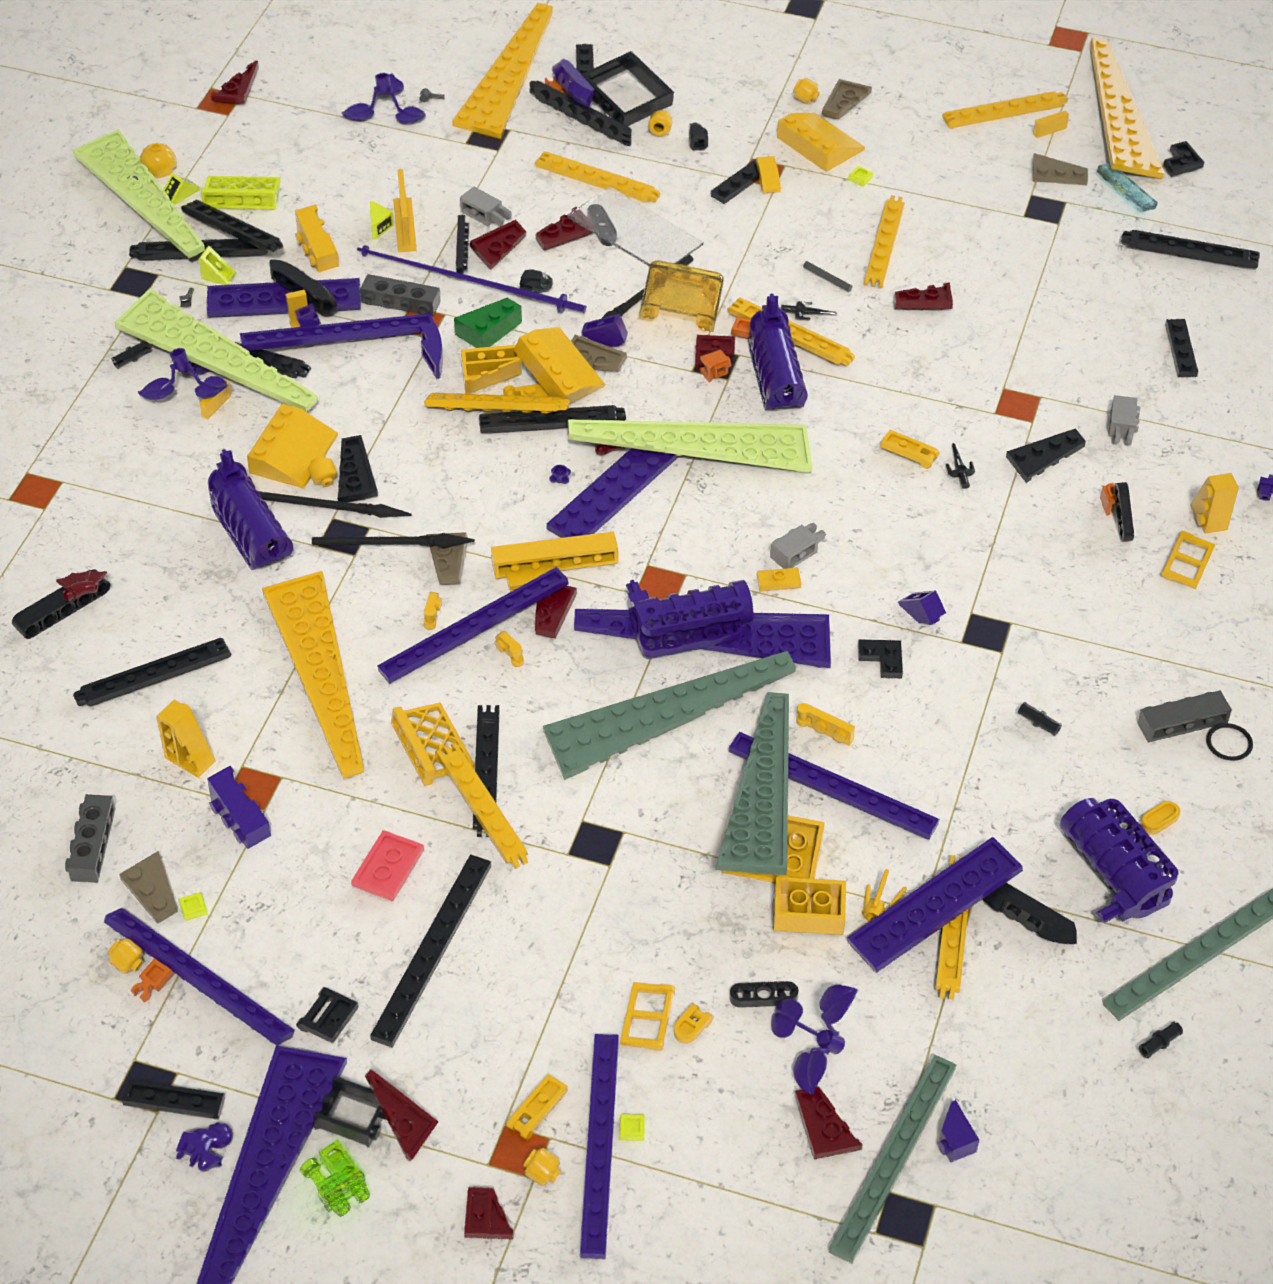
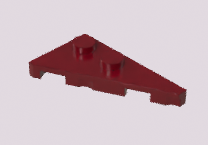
[211,61,259,104]
[365,1069,439,1161]

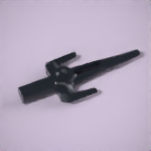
[781,301,837,320]
[946,443,975,489]

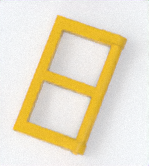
[1161,531,1215,589]
[620,982,675,1051]

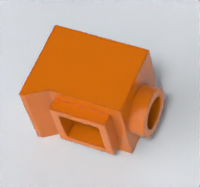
[700,350,731,383]
[1100,483,1115,515]

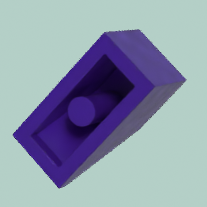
[581,314,628,347]
[898,590,946,625]
[938,1100,979,1163]

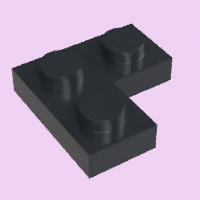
[1163,141,1204,176]
[858,639,903,679]

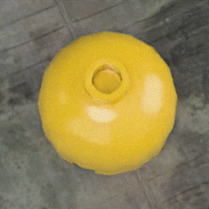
[140,143,177,178]

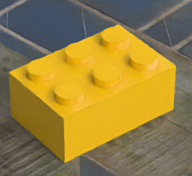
[773,877,846,935]

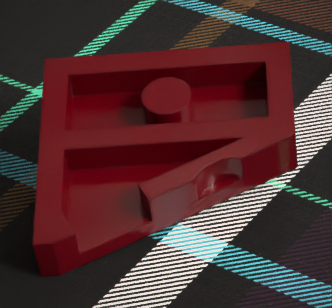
[695,335,735,369]
[464,1187,514,1240]

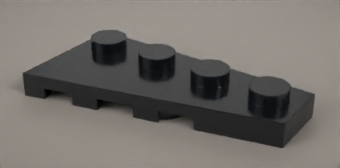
[1006,428,1086,483]
[337,435,378,502]

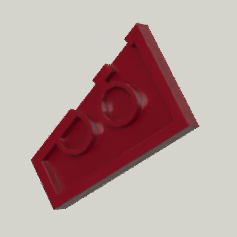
[536,206,594,250]
[470,219,526,270]
[894,282,953,310]
[535,586,577,638]
[795,1086,863,1159]

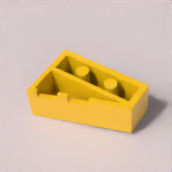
[295,204,339,273]
[461,345,522,394]
[1190,473,1239,534]
[156,699,216,778]

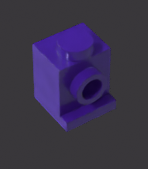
[295,304,321,327]

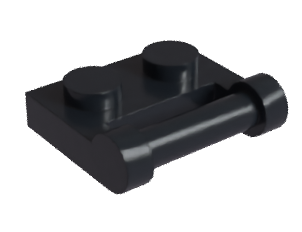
[296,987,359,1044]

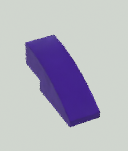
[421,322,443,379]

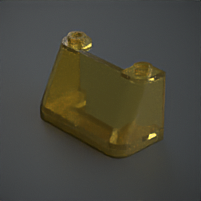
[639,260,724,332]

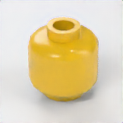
[793,78,820,104]
[648,110,673,137]
[308,455,338,487]
[107,939,144,974]
[523,1148,561,1186]

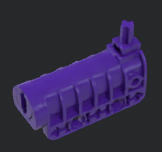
[749,293,808,410]
[208,449,293,570]

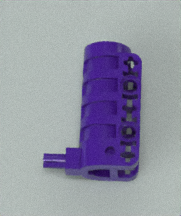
[626,580,754,658]
[1060,798,1179,923]

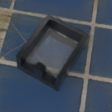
[313,1076,387,1148]

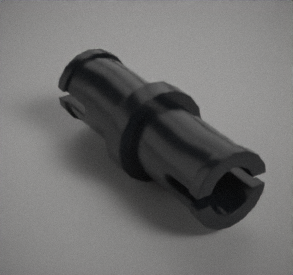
[111,340,151,369]
[1018,702,1062,736]
[1138,1021,1183,1059]

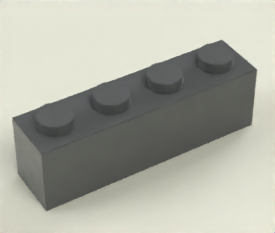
[1137,690,1232,743]

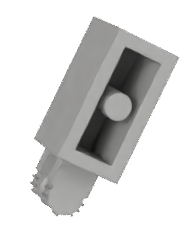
[460,186,512,226]
[1109,395,1140,445]
[770,522,826,569]

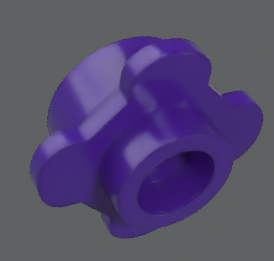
[550,465,571,484]

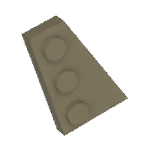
[822,79,872,119]

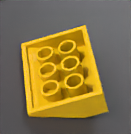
[777,113,865,172]
[513,327,605,404]
[247,403,338,489]
[722,815,825,883]

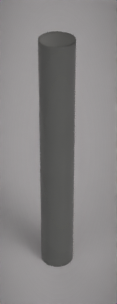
[803,261,853,292]

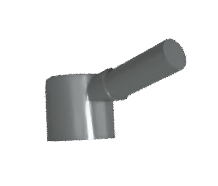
[419,88,445,102]
[179,287,194,307]

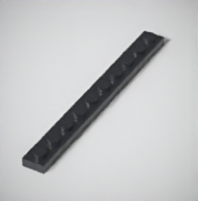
[370,854,491,1048]

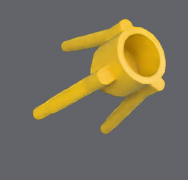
[862,869,907,921]

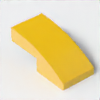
[756,156,781,193]

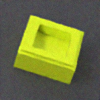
[848,166,873,187]
[178,892,207,921]
[619,1114,645,1141]

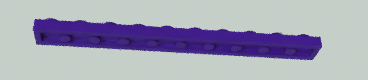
[240,313,434,351]
[377,567,569,684]
[729,731,940,840]
[104,908,295,1046]
[580,1034,619,1259]

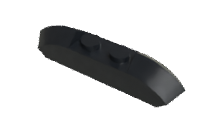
[269,259,337,314]
[983,883,1077,944]

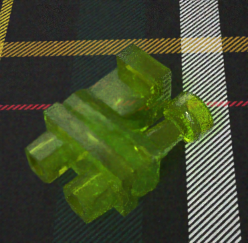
[299,1140,370,1217]

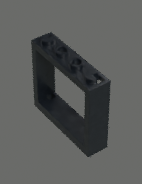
[581,51,674,127]

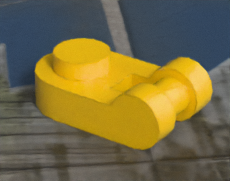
[424,592,442,630]
[494,631,524,667]
[674,1003,714,1043]

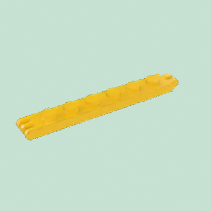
[942,91,1068,128]
[534,151,661,202]
[864,195,905,288]
[727,297,855,366]
[424,393,570,413]
[435,743,528,869]
[936,855,968,1000]

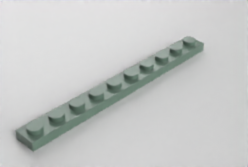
[1103,889,1273,1021]
[829,1054,957,1264]

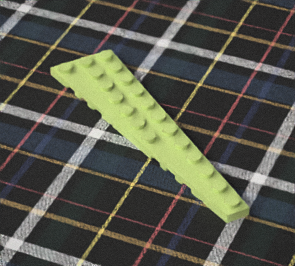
[72,129,205,258]
[115,289,318,412]
[568,420,812,473]

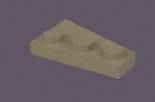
[1033,153,1088,185]
[571,334,627,372]
[426,532,468,585]
[119,851,177,924]

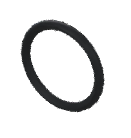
[1206,723,1253,761]

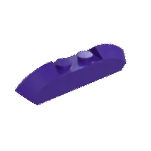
[552,59,594,107]

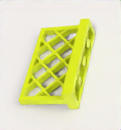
[201,176,281,209]

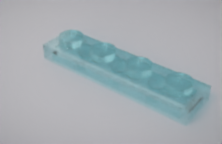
[1096,163,1158,212]

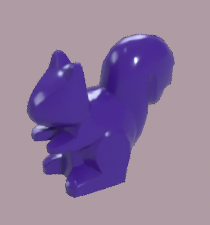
[176,1122,233,1172]

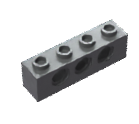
[360,274,441,317]
[65,794,116,883]

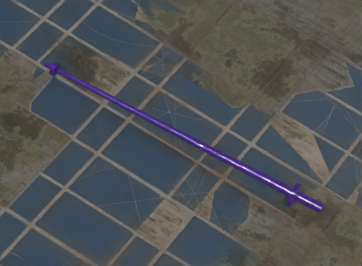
[357,245,587,313]

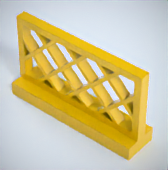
[393,169,417,252]
[391,702,475,786]

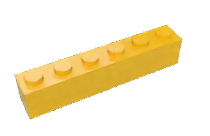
[491,532,619,579]

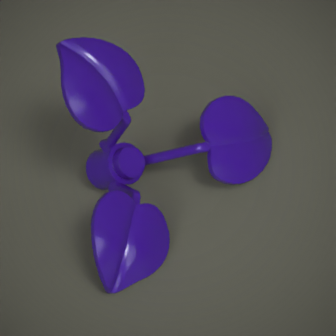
[341,73,426,123]
[137,348,228,400]
[771,984,858,1095]

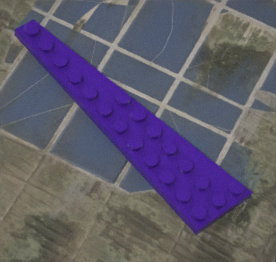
[574,609,831,668]
[196,1046,347,1284]

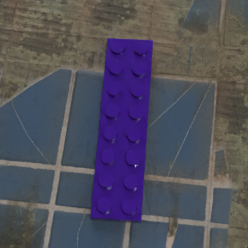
[207,278,361,317]
[546,448,679,538]
[847,837,1023,973]

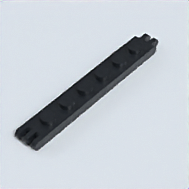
[529,81,632,146]
[181,199,283,252]
[1121,230,1260,269]
[129,238,268,260]
[235,342,311,378]
[479,405,626,433]
[73,638,231,706]
[473,705,500,837]

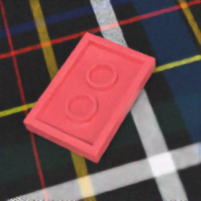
[351,830,424,901]

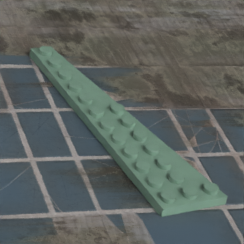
[543,651,796,780]
[716,692,789,875]

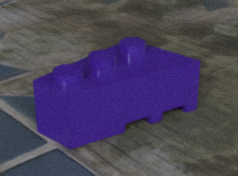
[207,765,271,849]

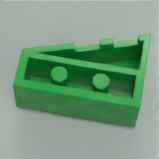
[454,297,522,348]

